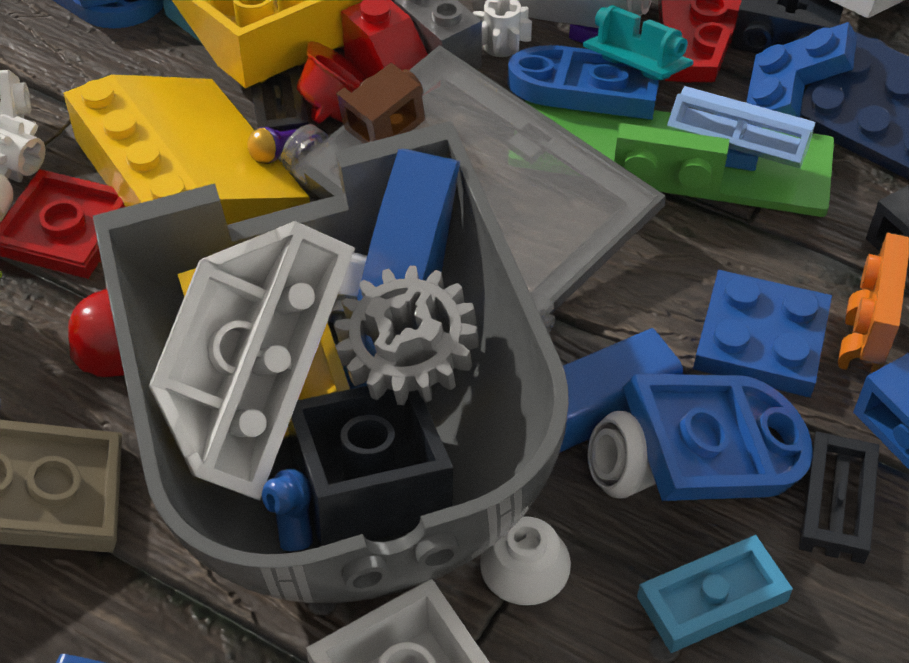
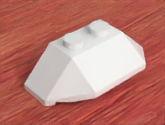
[149,221,355,500]

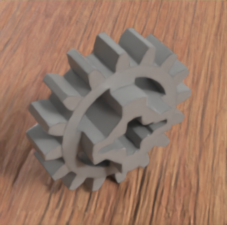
[334,266,479,405]

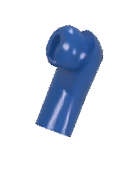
[262,469,313,551]

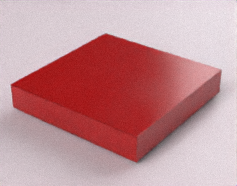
[0,169,126,279]

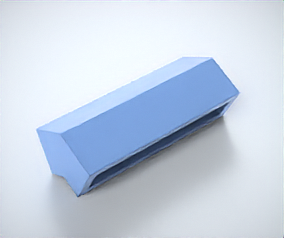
[667,86,816,169]

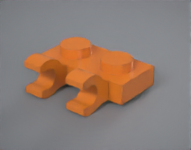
[838,233,909,373]

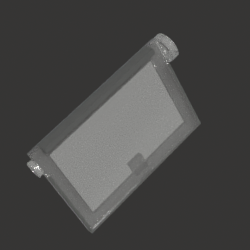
[281,45,666,333]

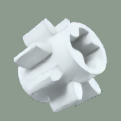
[473,0,532,57]
[0,114,45,182]

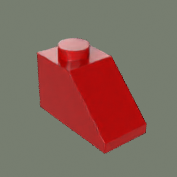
[341,0,441,98]

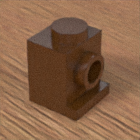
[336,63,426,144]

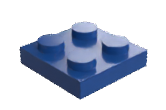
[693,270,832,398]

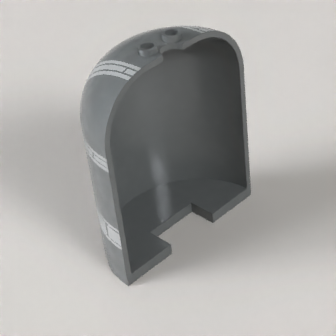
[93,120,569,603]

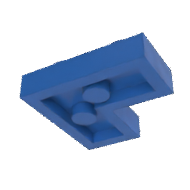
[746,22,857,117]

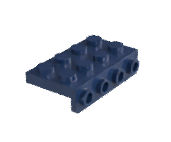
[800,31,909,180]

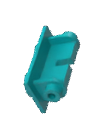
[583,5,694,80]

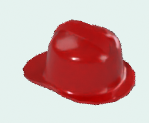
[297,41,367,124]

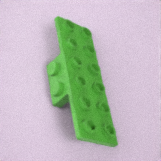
[508,100,834,217]

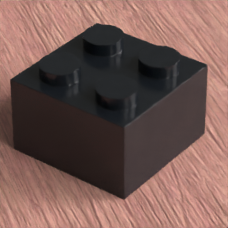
[288,386,453,547]

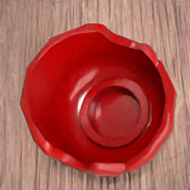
[68,289,124,377]

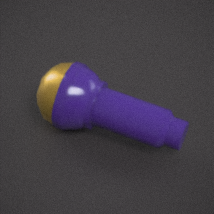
[248,127,317,164]

